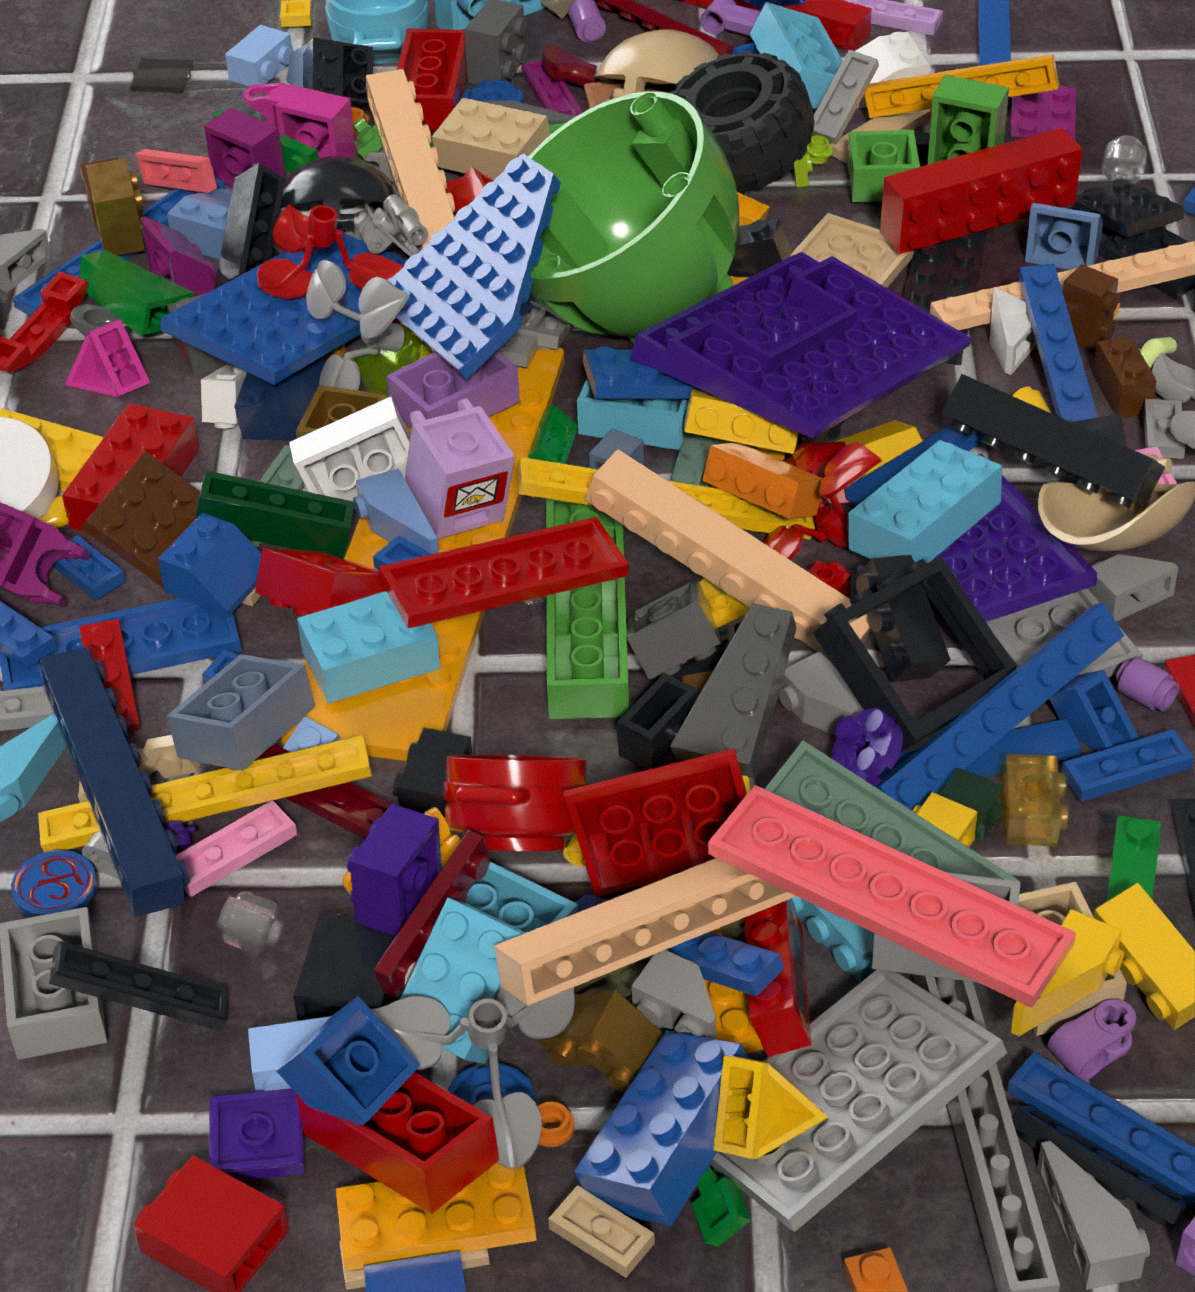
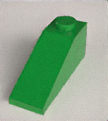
[1106,815,1161,902]

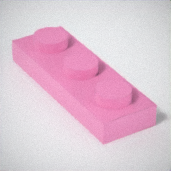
[175,800,297,897]

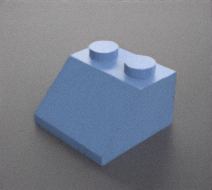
[1025,203,1103,270]

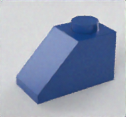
[1049,670,1140,752]

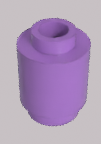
[1116,657,1180,711]

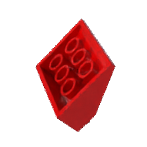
[563,748,747,897]

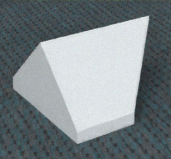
[989,287,1037,375]

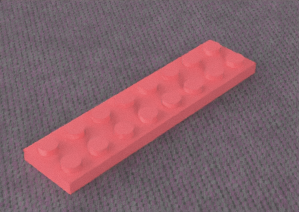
[708,785,1076,1008]

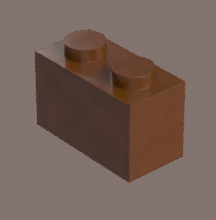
[1062,264,1120,352]
[1093,336,1157,418]

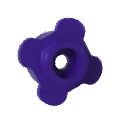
[162,821,197,850]

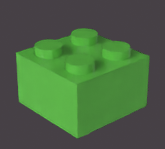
[847,130,920,203]

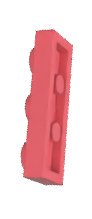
[135,149,217,193]

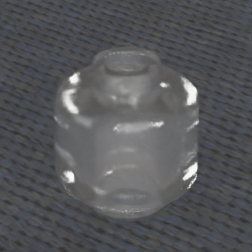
[1102,135,1147,183]
[216,891,285,955]

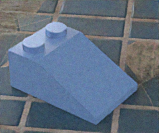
[167,188,233,260]

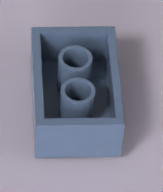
[166,654,315,771]

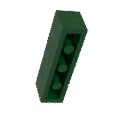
[195,470,355,559]

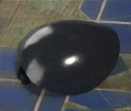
[279,155,399,230]

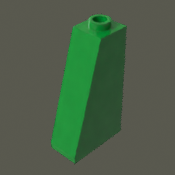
[79,250,194,336]

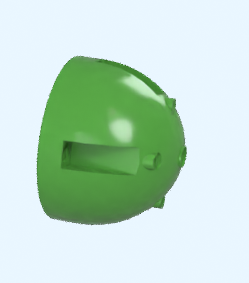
[528,91,740,345]

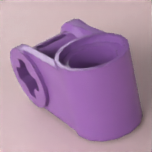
[1048,999,1136,1081]

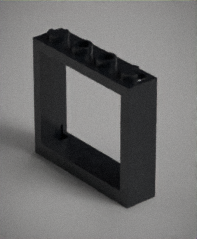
[813,556,1017,752]

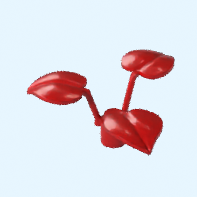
[257,204,404,299]
[762,442,882,560]

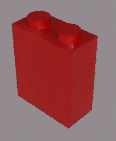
[133,1155,289,1292]

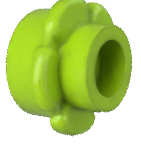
[806,135,833,164]

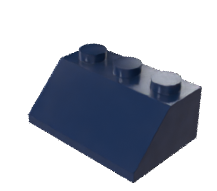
[234,358,326,440]

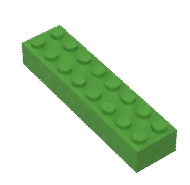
[546,469,629,719]

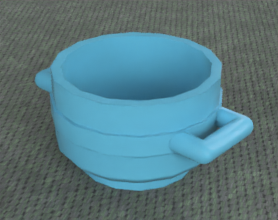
[325,0,429,64]

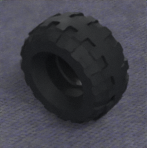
[670,51,815,193]

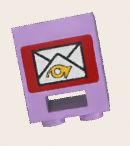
[405,398,515,539]

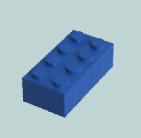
[574,1030,749,1227]

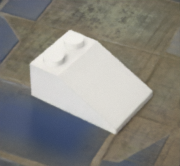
[842,32,929,108]

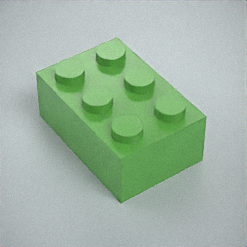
[928,75,1009,165]

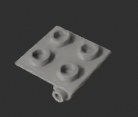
[358,204,421,257]

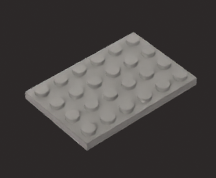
[710,969,1007,1232]

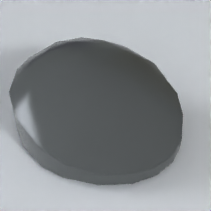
[70,304,132,340]

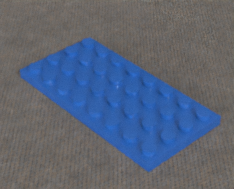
[160,230,406,385]

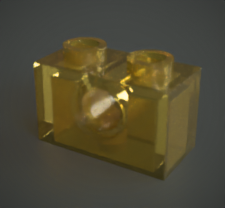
[1003,754,1068,847]

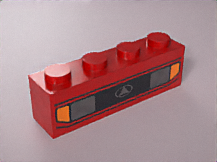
[745,899,812,1057]

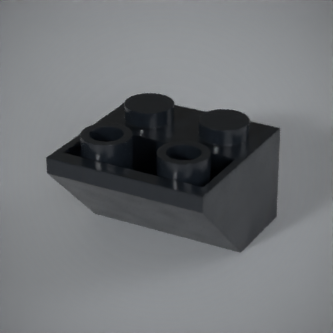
[303,37,373,109]

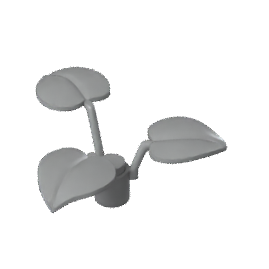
[306,260,410,390]
[1152,353,1195,449]
[371,987,575,1170]

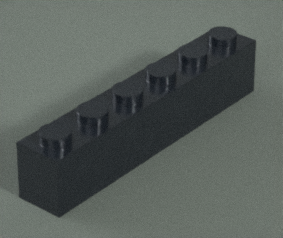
[942,374,1165,509]

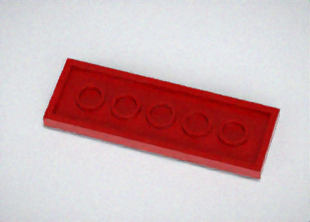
[379,517,629,628]

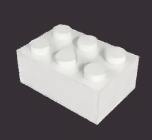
[289,397,411,509]

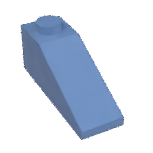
[353,468,439,554]

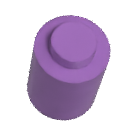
[568,0,606,43]

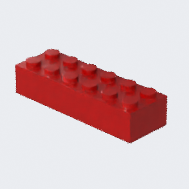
[880,128,1083,254]

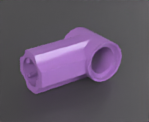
[700,0,761,38]

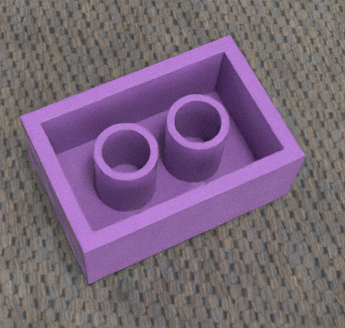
[387,351,520,428]

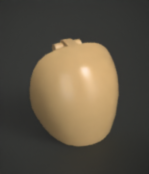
[594,29,719,98]
[1038,455,1195,552]

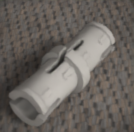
[383,194,428,246]

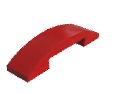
[0,271,89,373]

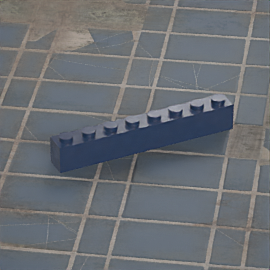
[40,647,190,918]

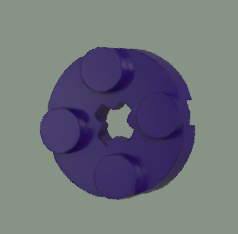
[831,708,903,787]

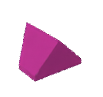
[65,319,151,397]

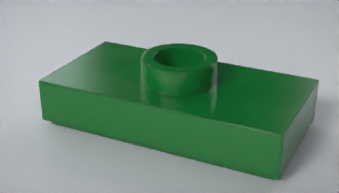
[528,404,578,464]

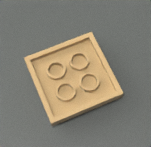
[790,213,914,288]

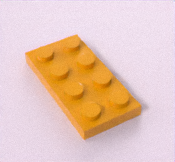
[336,1164,537,1271]

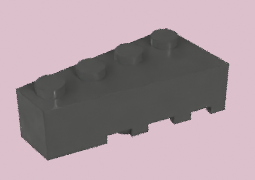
[670,603,797,779]

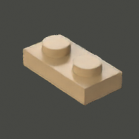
[548,1185,655,1278]

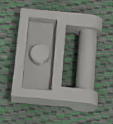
[516,301,574,350]

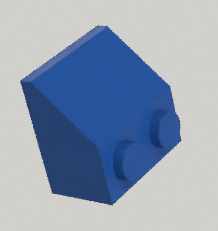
[158,513,261,617]
[276,996,420,1126]

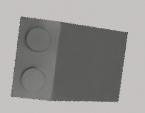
[627,578,721,680]

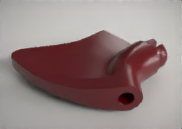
[542,44,600,87]

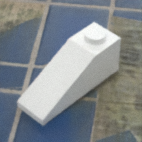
[201,363,247,429]

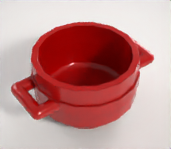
[443,755,588,851]

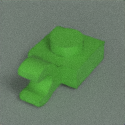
[353,116,383,159]

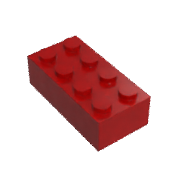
[397,28,467,131]
[62,403,199,532]
[295,1072,500,1214]

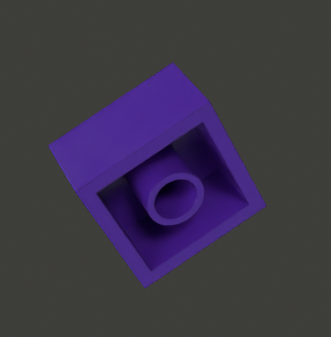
[347,804,442,936]

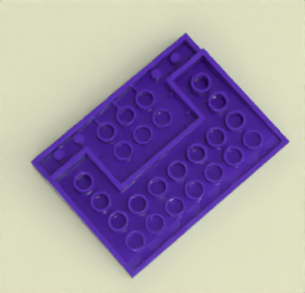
[630,252,972,439]

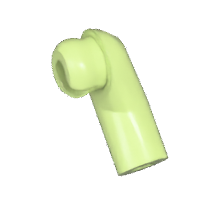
[1138,337,1177,368]

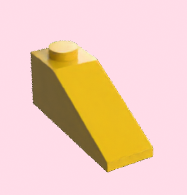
[1011,909,1125,1036]

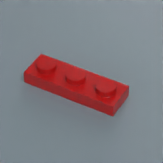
[79,619,140,732]

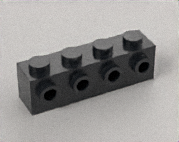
[214,163,286,289]

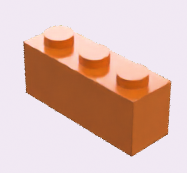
[702,443,823,519]

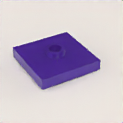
[209,1088,305,1181]

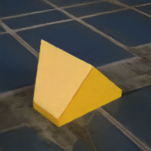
[713,1055,829,1159]

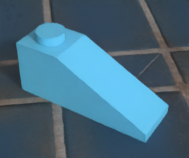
[0,714,66,822]

